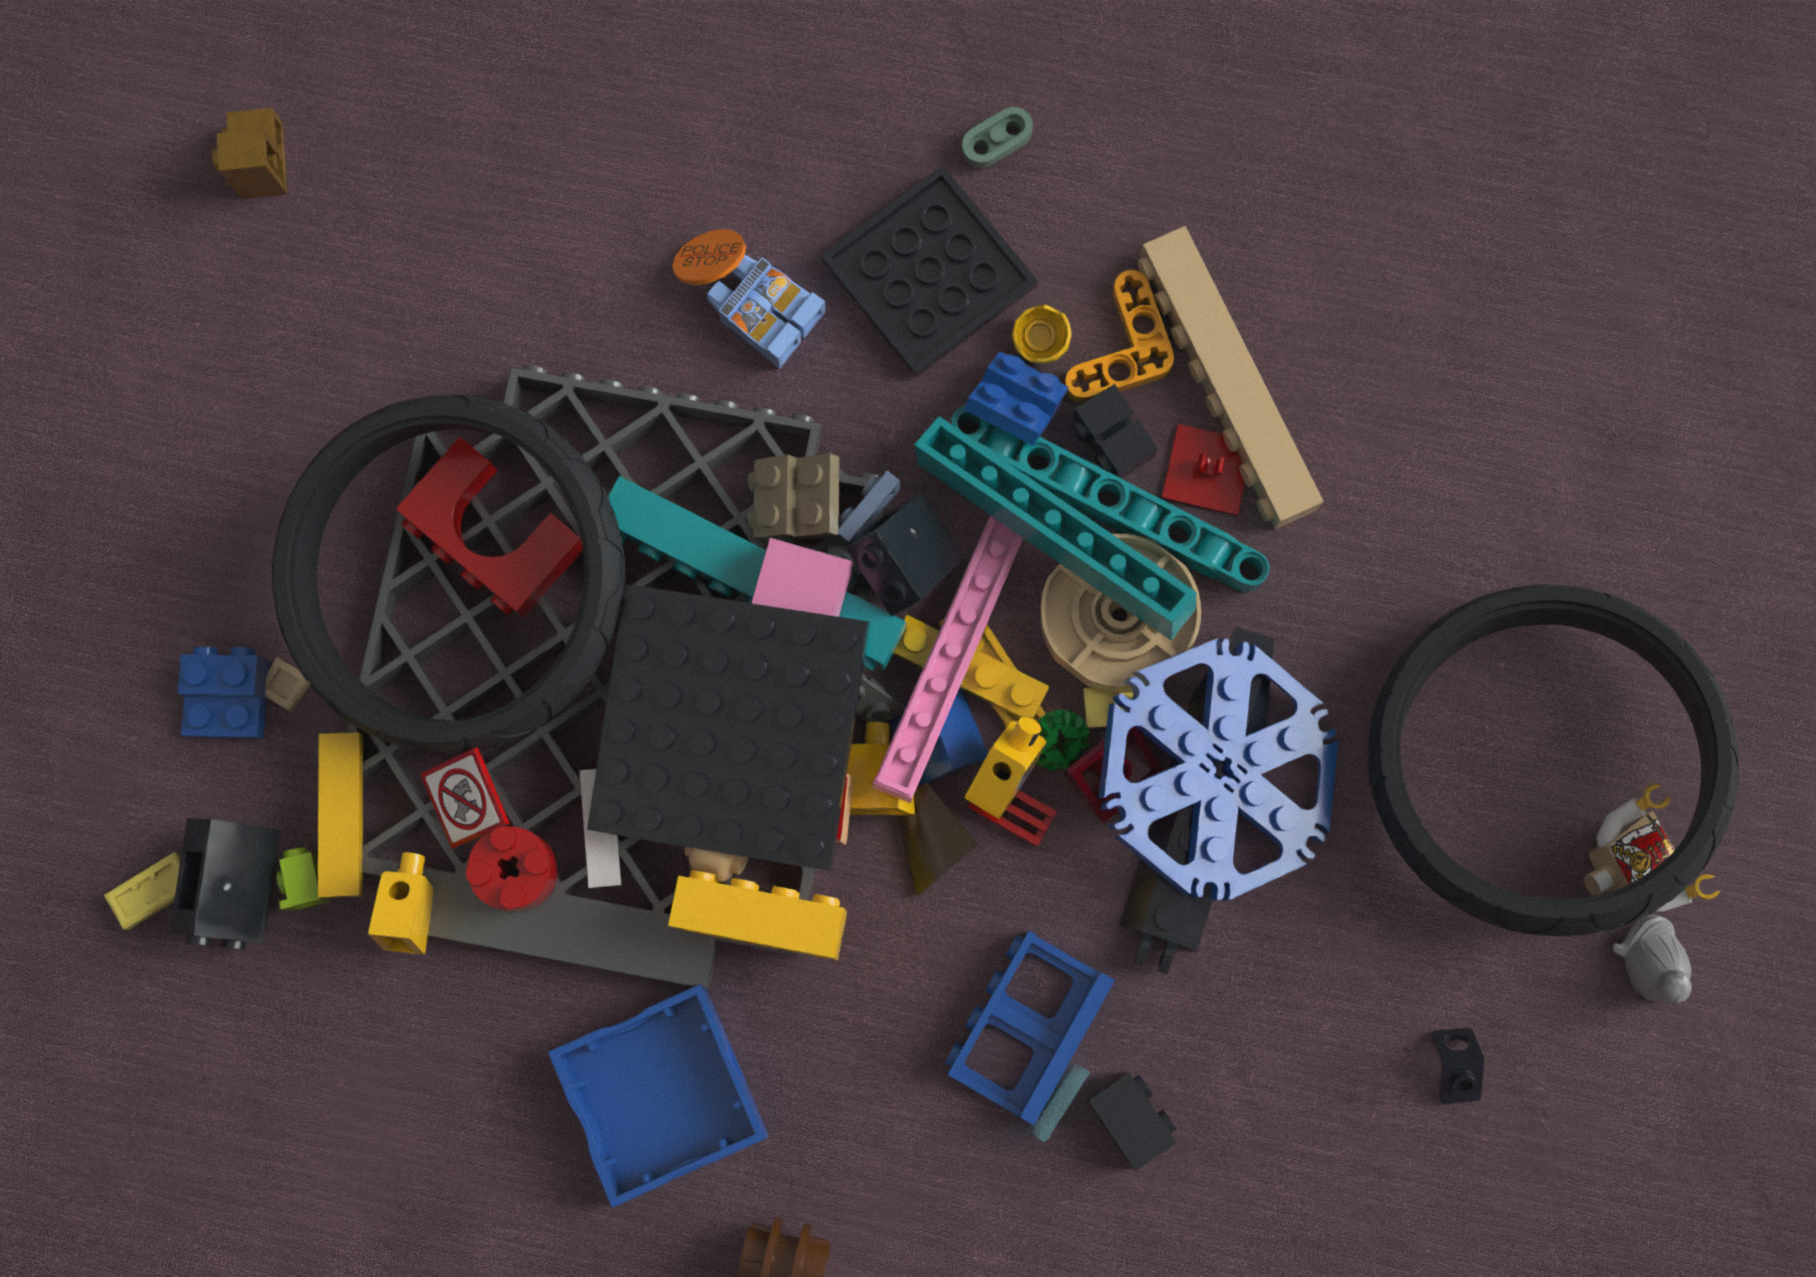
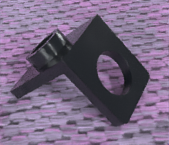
[1431,1028,1484,1104]

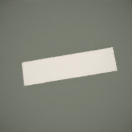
[580,769,621,888]

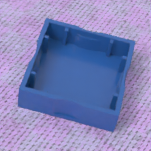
[548,984,769,1208]

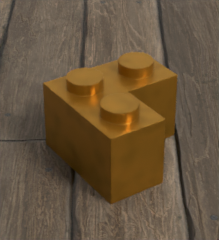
[212,108,287,199]

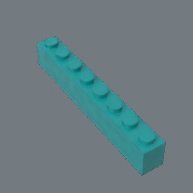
[914,416,1197,640]
[608,476,906,671]

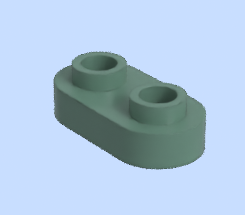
[962,107,1033,168]

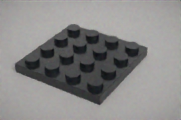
[821,165,1038,377]

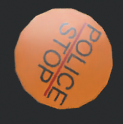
[672,229,746,285]

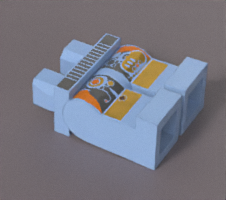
[707,255,825,369]

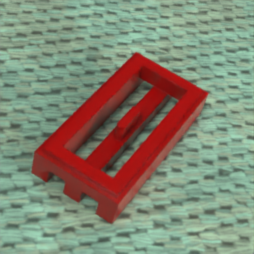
[967,791,1057,847]

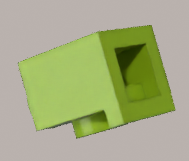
[277,847,331,911]

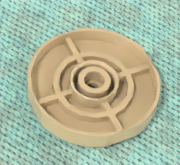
[1040,534,1201,693]

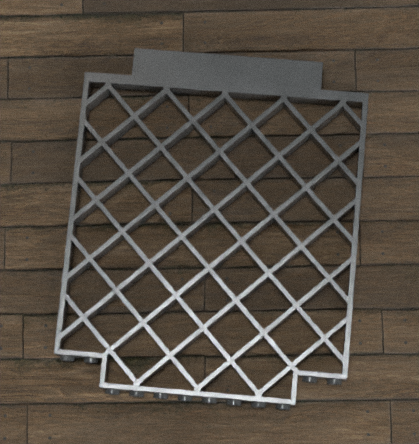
[317,365,886,989]

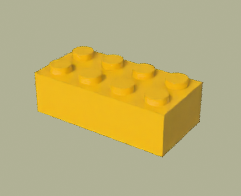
[668,870,847,961]

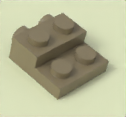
[747,453,839,543]

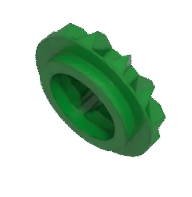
[1037,710,1091,772]

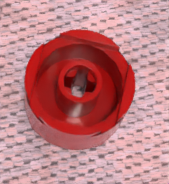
[466,826,557,912]

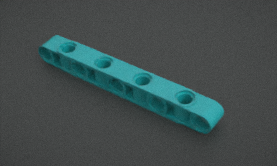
[951,405,1270,593]

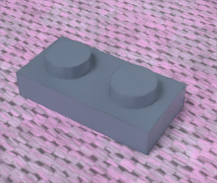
[837,471,900,548]

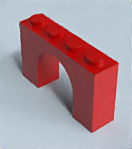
[396,437,583,618]

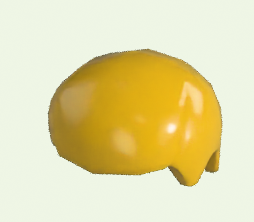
[1012,305,1072,365]

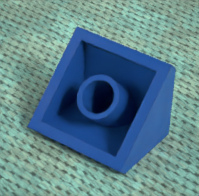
[889,688,988,788]

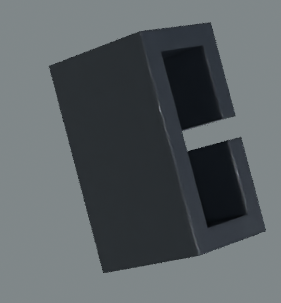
[1071,384,1158,479]
[1085,1072,1177,1171]

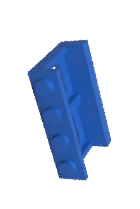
[944,930,1115,1126]

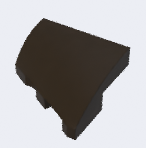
[896,782,978,896]

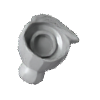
[1613,914,1692,1004]

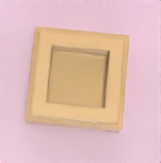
[265,658,310,712]

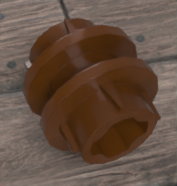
[737,1216,831,1277]

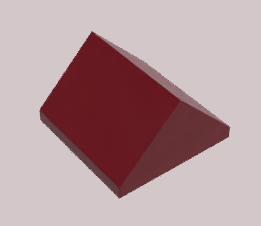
[1064,726,1163,823]

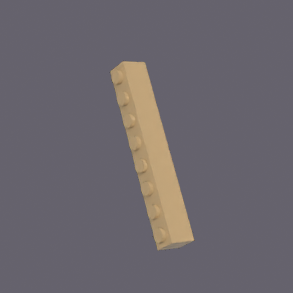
[1138,226,1324,529]

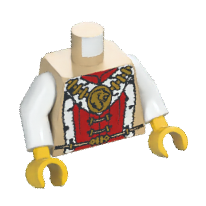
[1584,783,1720,912]

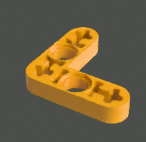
[1064,270,1174,403]

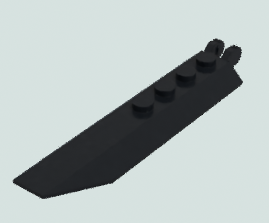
[1119,627,1274,975]

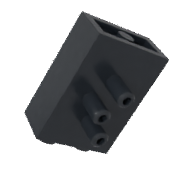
[846,491,964,617]
[169,818,280,950]

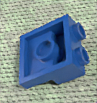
[964,351,1069,446]
[177,647,270,739]

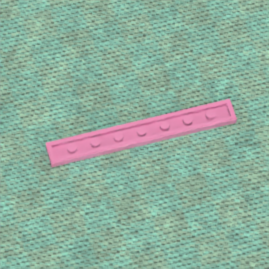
[872,516,1024,803]

